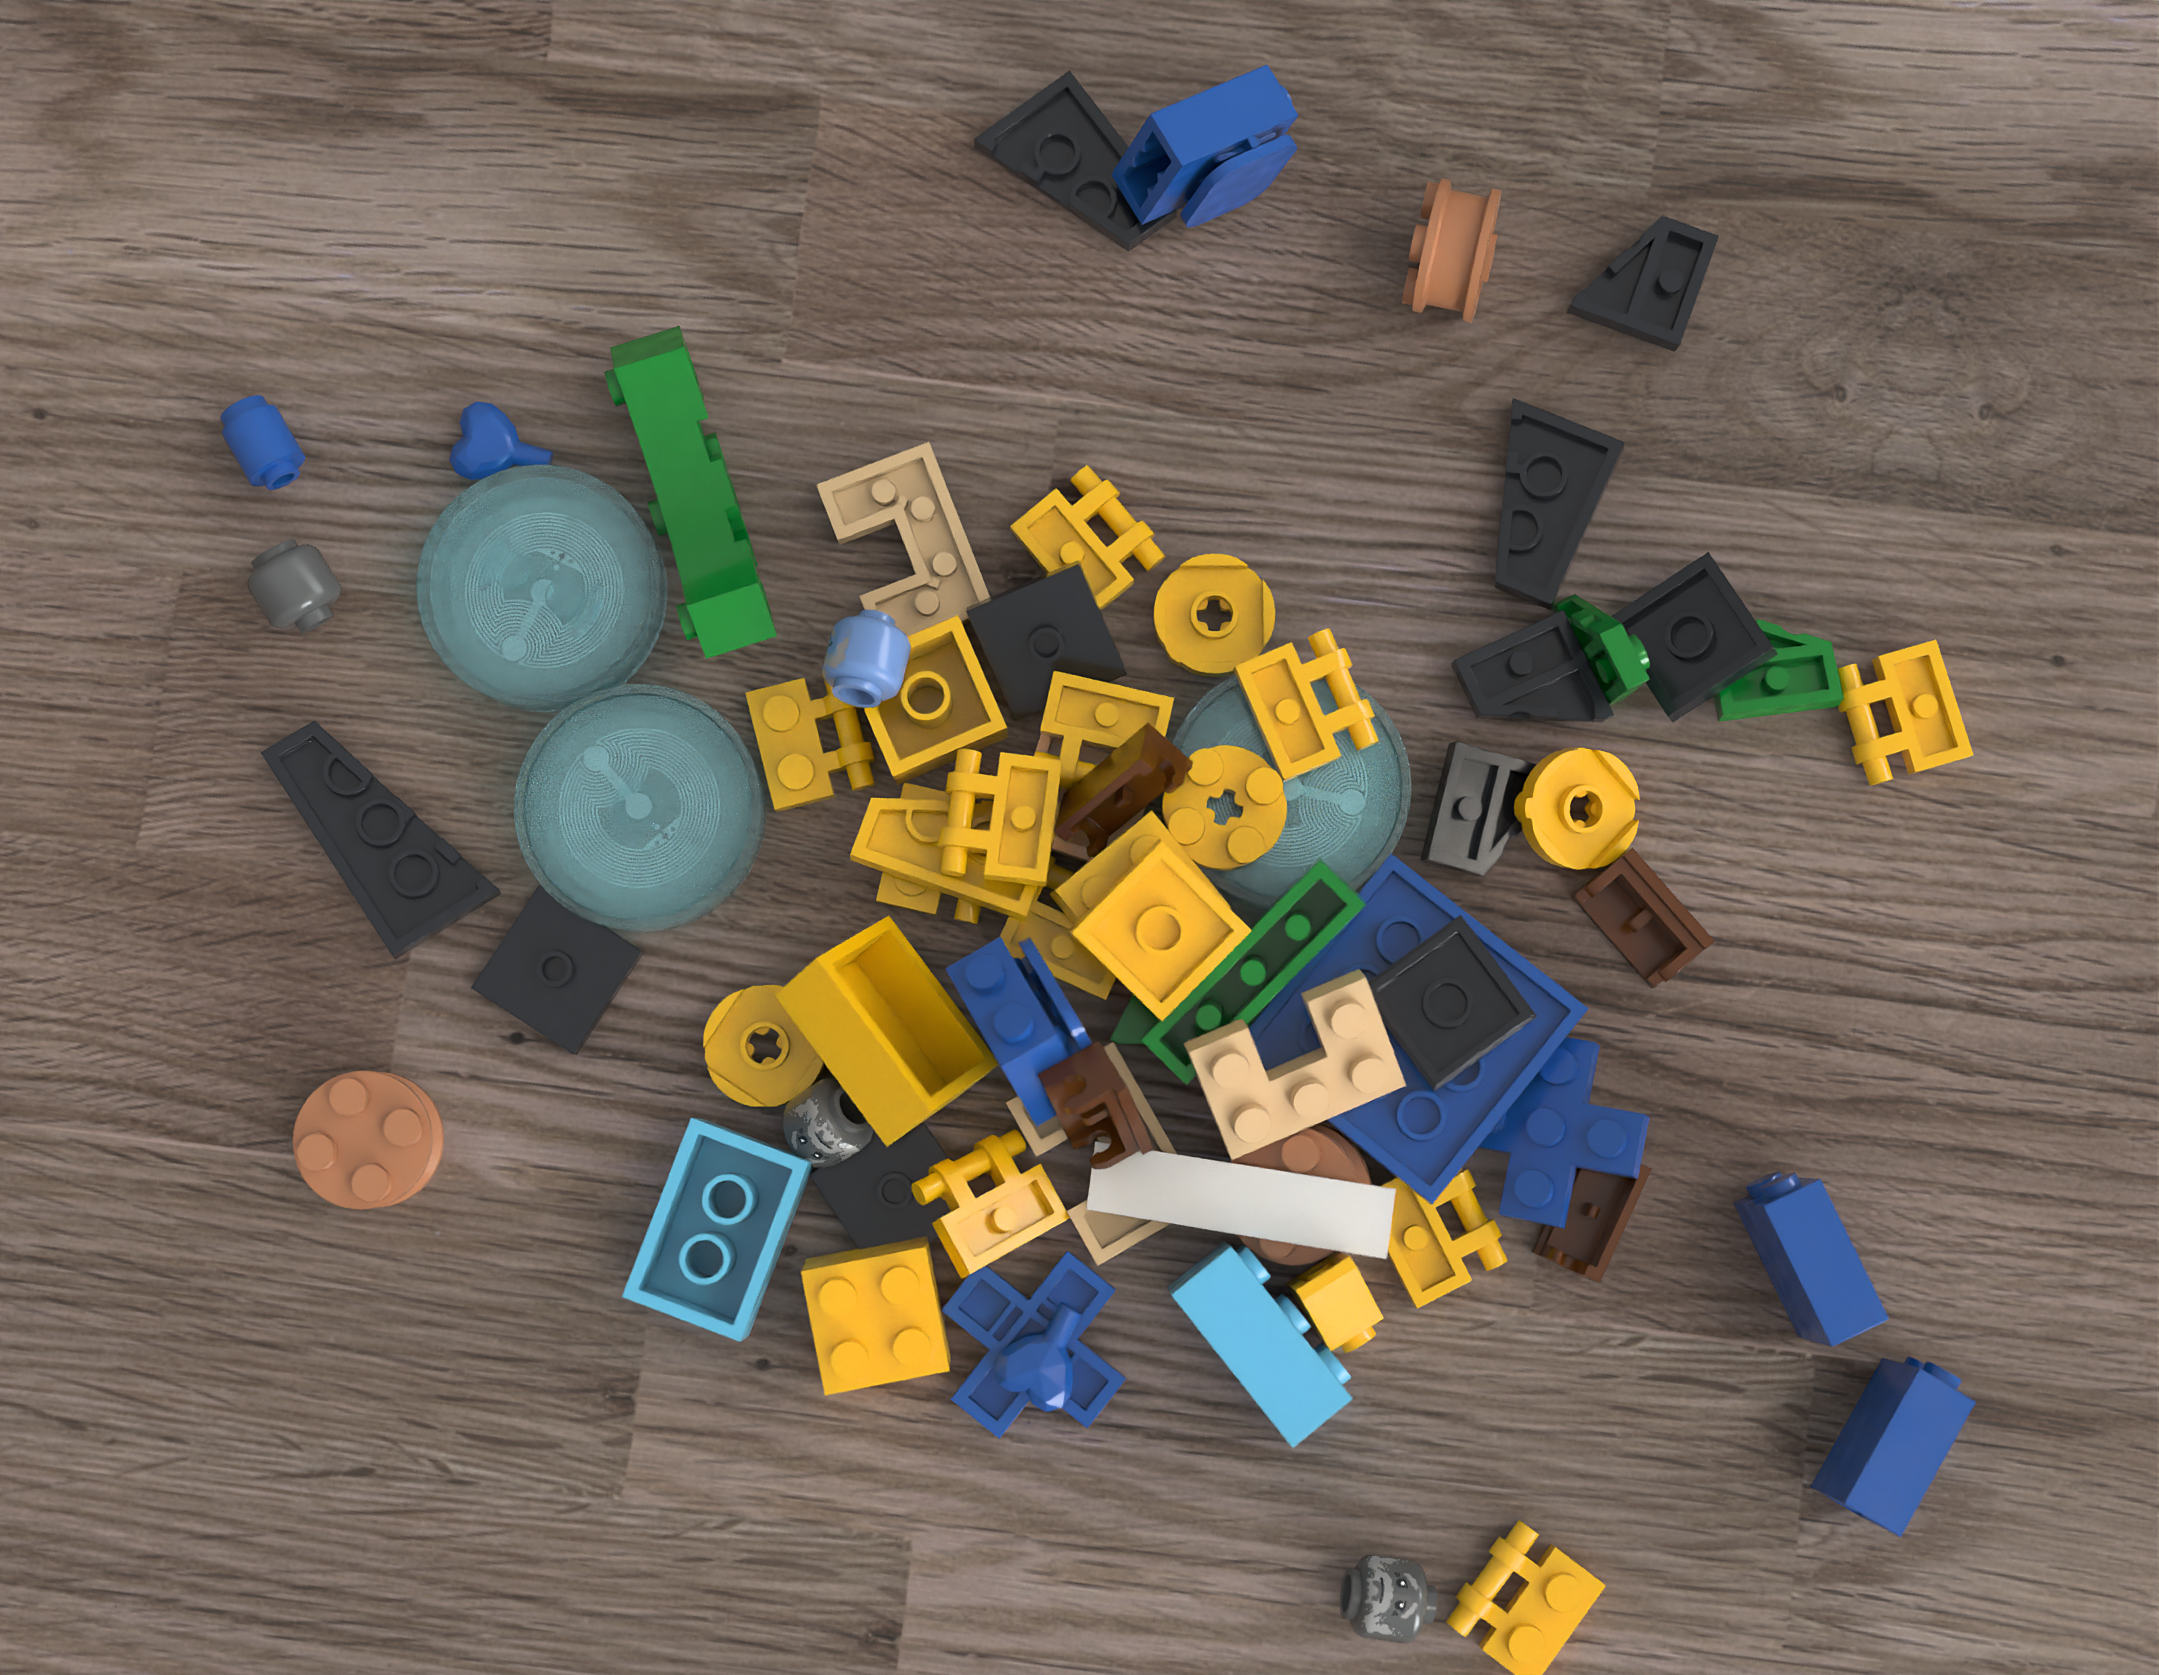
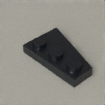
[974,70,1177,252]
[1495,398,1625,610]

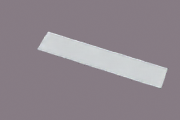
[1086,1142,1396,1259]

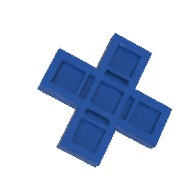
[1477,1037,1649,1229]
[941,1250,1126,1439]

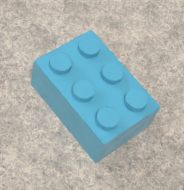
[622,1118,813,1342]
[1167,1241,1353,1448]

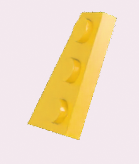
[850,798,1061,921]

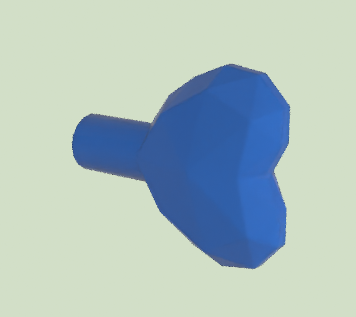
[449,401,554,480]
[994,1303,1082,1412]

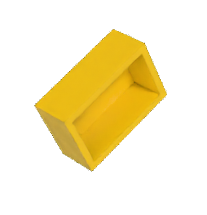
[774,916,999,1147]

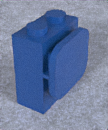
[1111,65,1299,228]
[945,937,1092,1126]

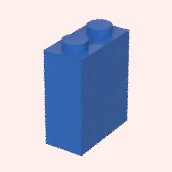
[1733,1171,1890,1347]
[1810,1356,1976,1537]

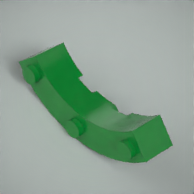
[604,326,777,659]

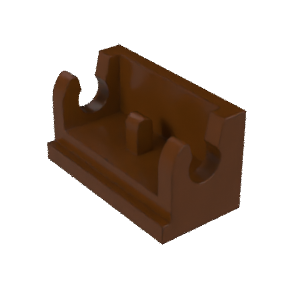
[1054,723,1193,857]
[1571,848,1715,989]
[1037,1041,1153,1169]
[1532,1164,1652,1283]

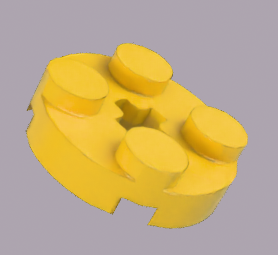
[1153,554,1275,677]
[1162,745,1287,871]
[1514,747,1640,870]
[703,985,825,1107]

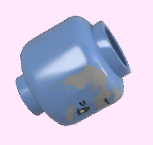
[822,610,911,708]

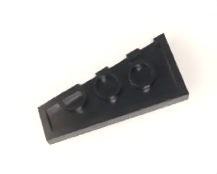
[261,721,501,959]

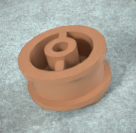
[1402,178,1502,323]
[293,1071,444,1209]
[1231,1123,1371,1265]

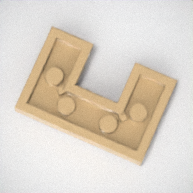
[816,442,990,636]
[1184,969,1406,1160]
[1006,1042,1177,1266]

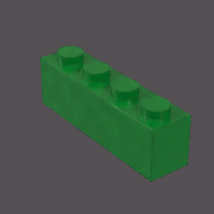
[1141,857,1366,1085]

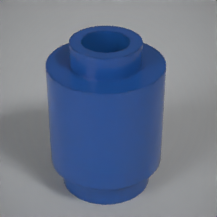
[220,395,305,490]

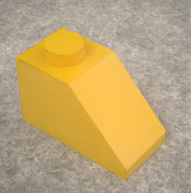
[1286,1251,1384,1353]

